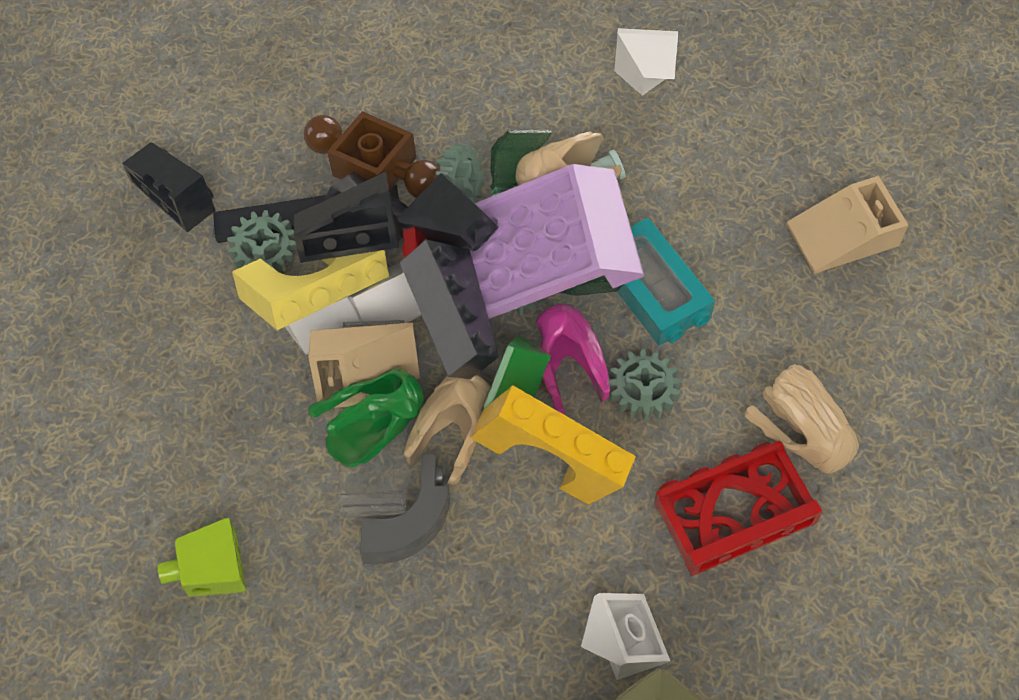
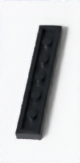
[213,184,400,243]

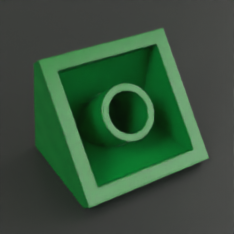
[483,335,551,409]

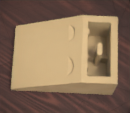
[786,176,908,274]
[308,322,420,408]

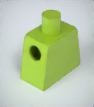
[157,517,247,597]

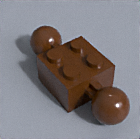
[304,111,440,198]

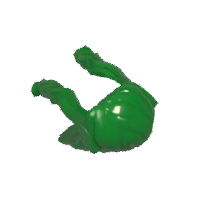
[308,367,424,467]

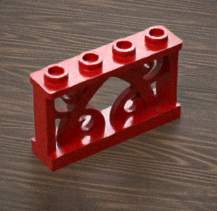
[654,441,823,577]

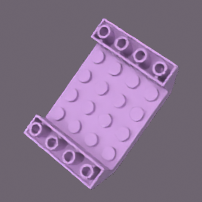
[470,164,644,319]

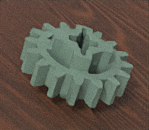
[435,145,485,203]
[227,210,297,271]
[609,349,681,421]

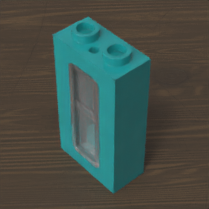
[615,217,715,346]

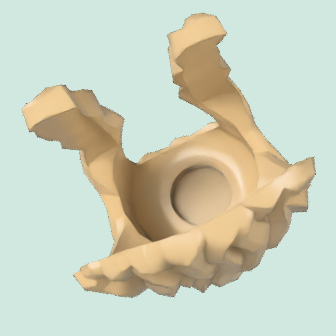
[515,131,622,186]
[745,364,859,475]
[404,375,491,485]

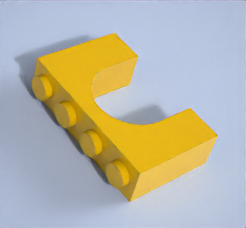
[470,385,636,505]

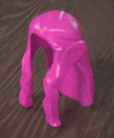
[536,304,610,415]

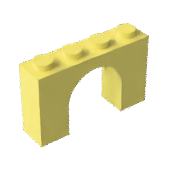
[232,250,389,330]

